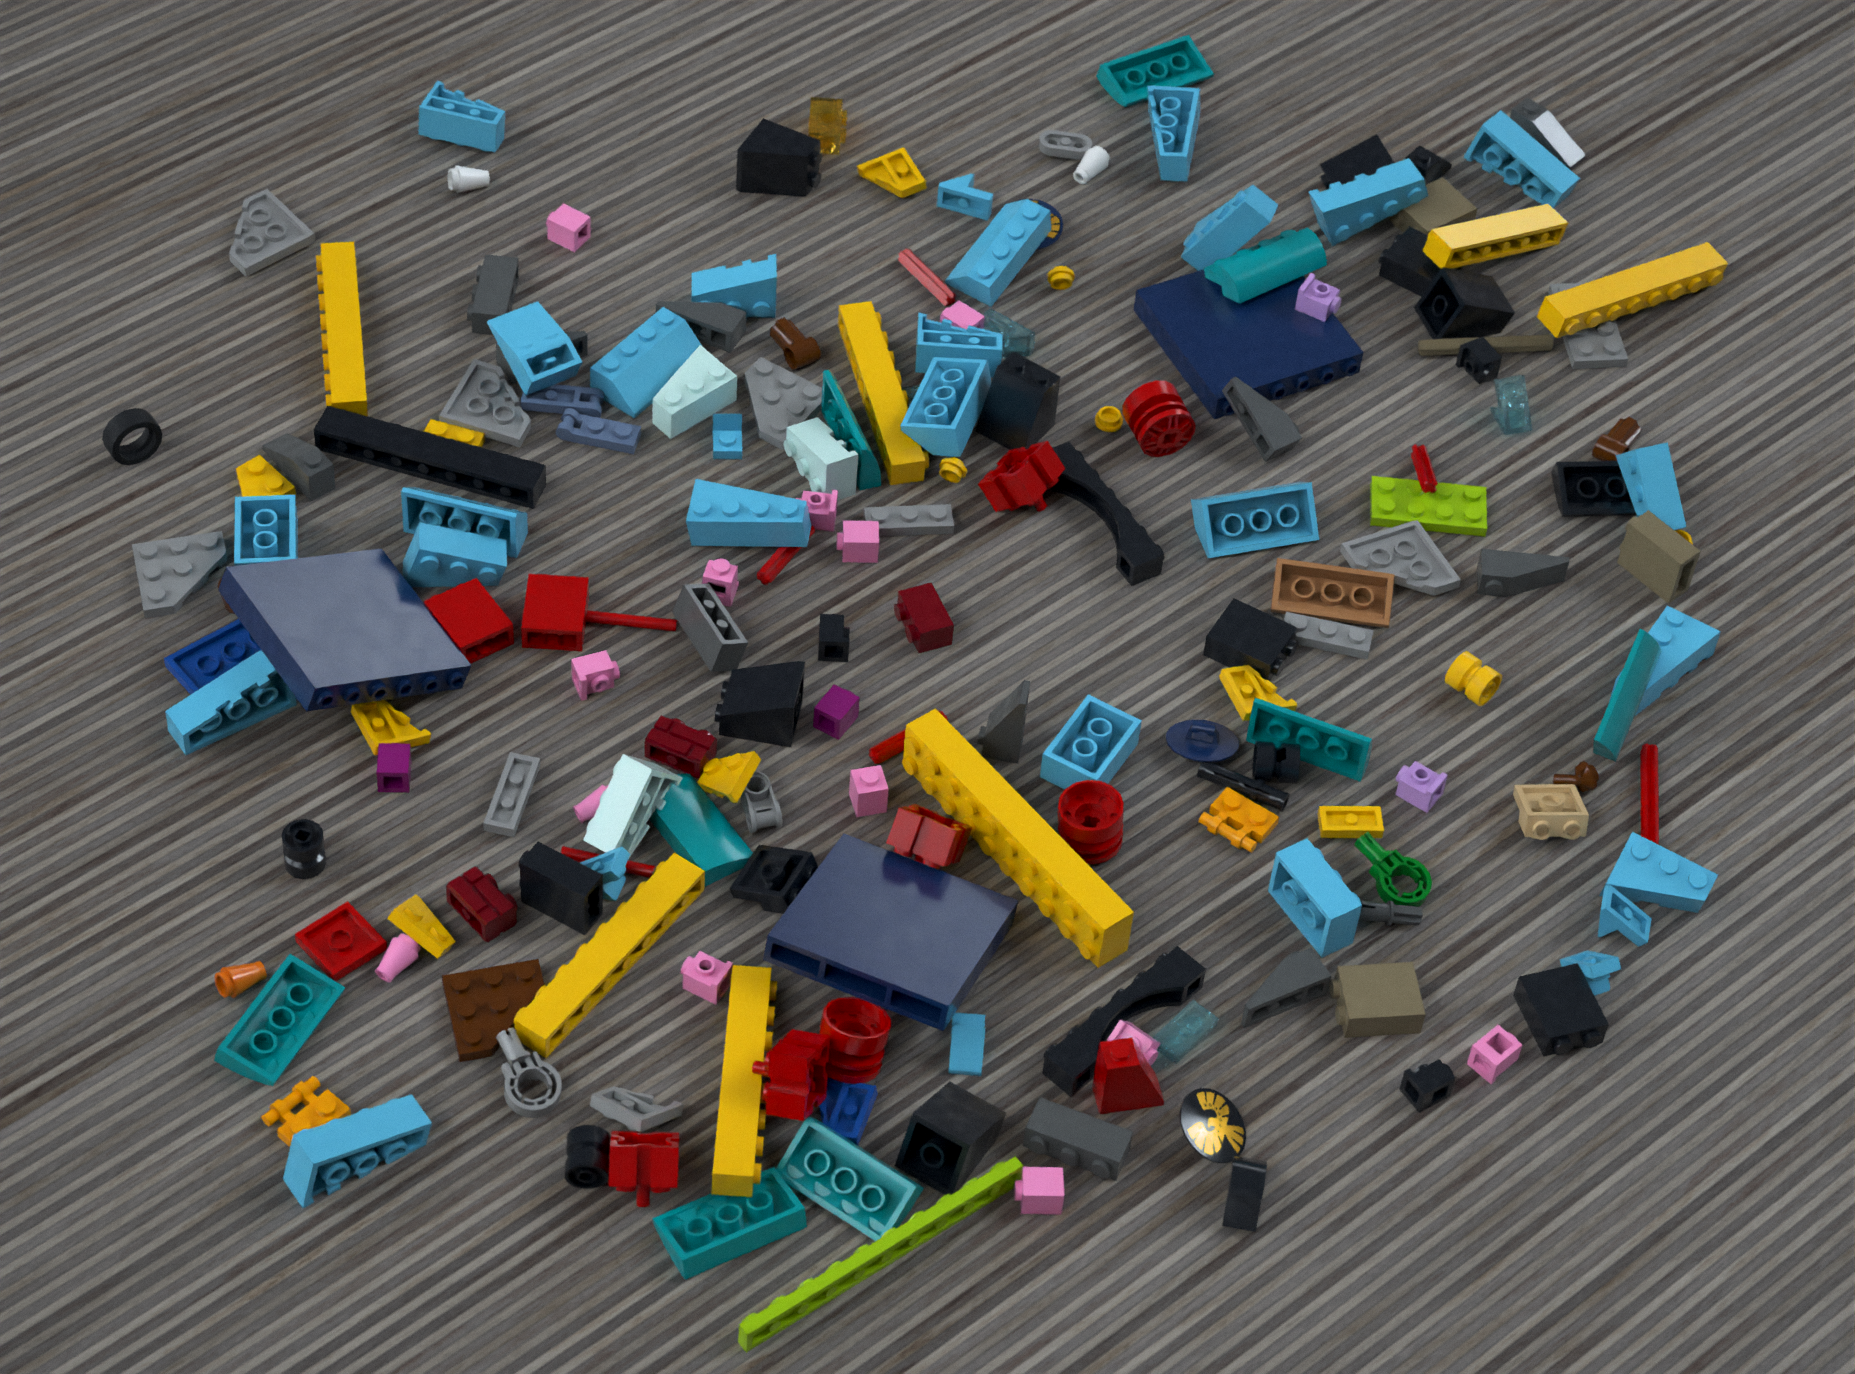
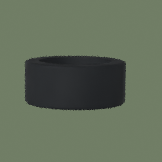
[102,408,163,465]

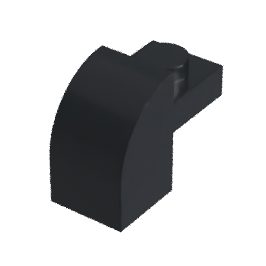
[1222,1156,1267,1232]

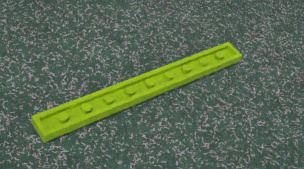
[738,1156,1024,1352]

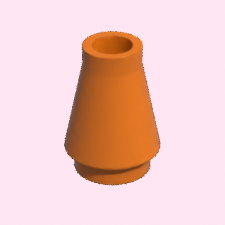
[215,961,267,998]

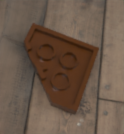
[442,959,545,1062]

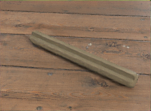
[1418,334,1553,356]

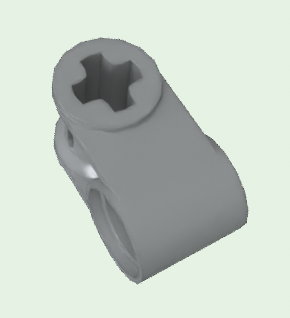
[741,771,783,833]

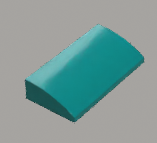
[1096,35,1214,107]
[821,370,881,491]
[1593,629,1661,762]
[1246,698,1372,782]
[649,774,753,887]
[214,954,345,1086]
[776,1117,924,1241]
[652,1167,807,1280]

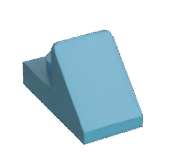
[937,174,993,221]
[712,414,742,459]
[580,846,630,901]
[1598,884,1652,947]
[1560,950,1621,996]
[948,1012,985,1076]

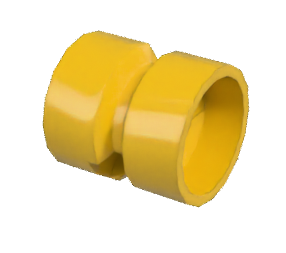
[1445,651,1502,707]

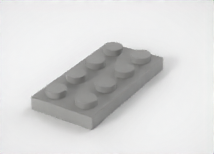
[1548,283,1628,369]

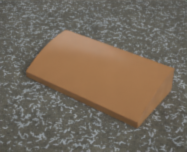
[1271,558,1394,628]

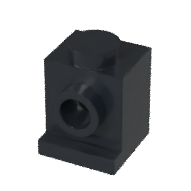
[1456,337,1502,384]
[818,614,850,662]
[1399,1059,1455,1113]

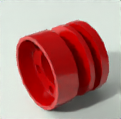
[1122,380,1196,457]
[1058,780,1124,865]
[820,997,891,1084]

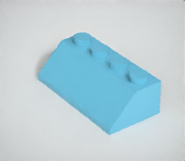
[945,199,1051,307]
[590,307,703,418]
[900,357,992,457]
[1191,482,1319,558]
[401,487,528,558]

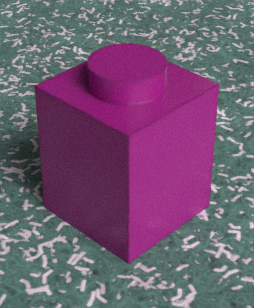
[813,684,860,740]
[376,743,412,793]

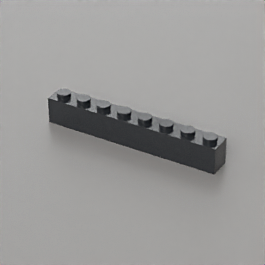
[314,406,546,509]

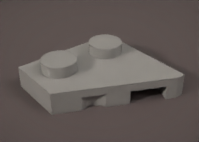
[590,1086,684,1132]

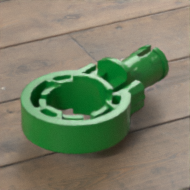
[1354,832,1432,907]

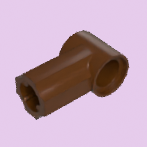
[770,317,821,370]
[1592,417,1642,461]

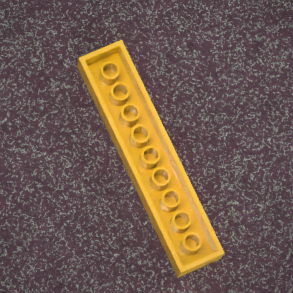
[902,708,1134,968]

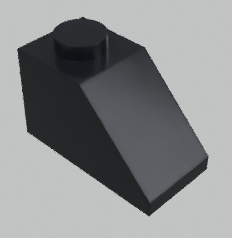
[1404,145,1452,185]

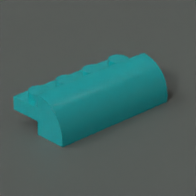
[1204,228,1327,304]

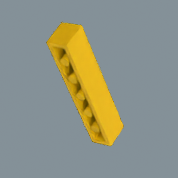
[1423,204,1568,269]

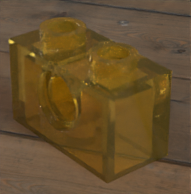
[808,97,847,155]

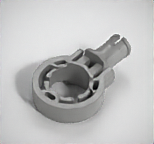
[496,1028,562,1118]

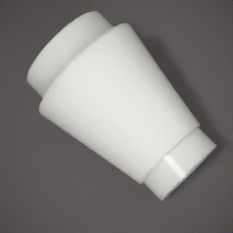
[1073,146,1110,185]
[448,166,490,193]

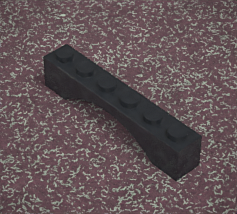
[1050,441,1164,586]
[1042,946,1206,1097]

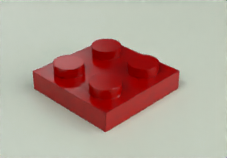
[295,901,387,981]

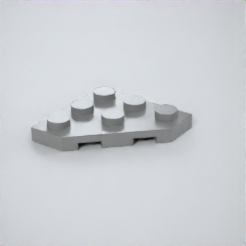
[229,189,316,277]
[744,357,822,450]
[439,359,531,448]
[1340,520,1461,596]
[132,531,227,618]

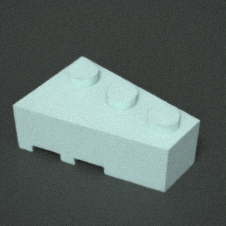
[652,345,737,439]
[784,417,858,501]
[583,754,683,858]

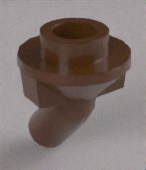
[1553,761,1599,792]

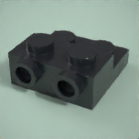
[730,845,818,914]

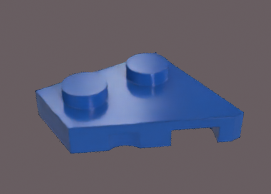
[819,1077,878,1145]

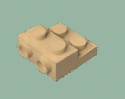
[1513,784,1589,840]

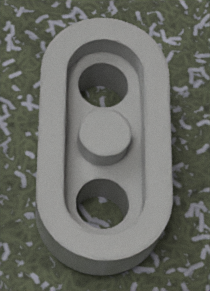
[1038,130,1092,160]

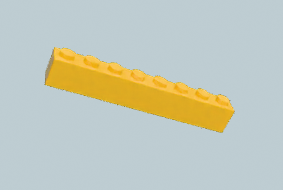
[316,241,368,416]
[1536,242,1728,339]
[838,301,929,485]
[514,853,705,1058]
[711,965,777,1197]

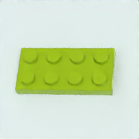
[1370,476,1487,537]

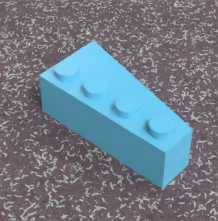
[1148,85,1200,182]
[1463,110,1580,209]
[1309,158,1428,246]
[1181,185,1278,271]
[686,479,811,547]
[1609,606,1721,716]
[165,650,297,755]
[283,1094,432,1208]

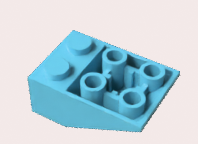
[487,301,582,396]

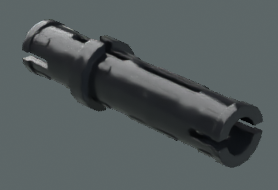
[1197,762,1290,812]

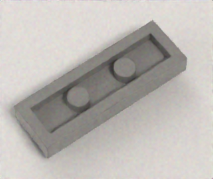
[863,504,954,536]
[1284,611,1374,659]
[483,752,540,837]

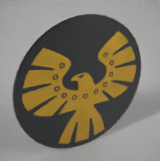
[1180,1088,1246,1163]

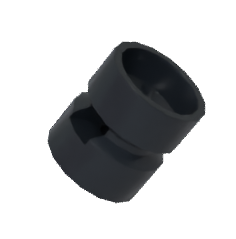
[1252,741,1300,784]
[281,819,326,879]
[565,1125,610,1189]

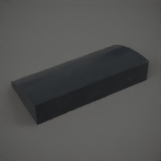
[1551,461,1636,517]

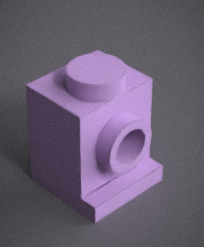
[1295,273,1342,322]
[1396,761,1448,813]

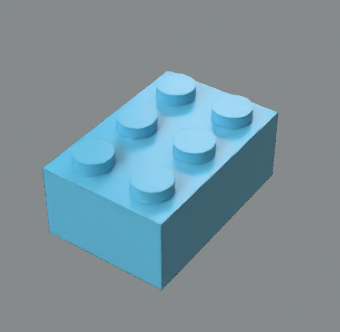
[234,495,298,566]
[1040,694,1142,790]
[1268,838,1362,958]

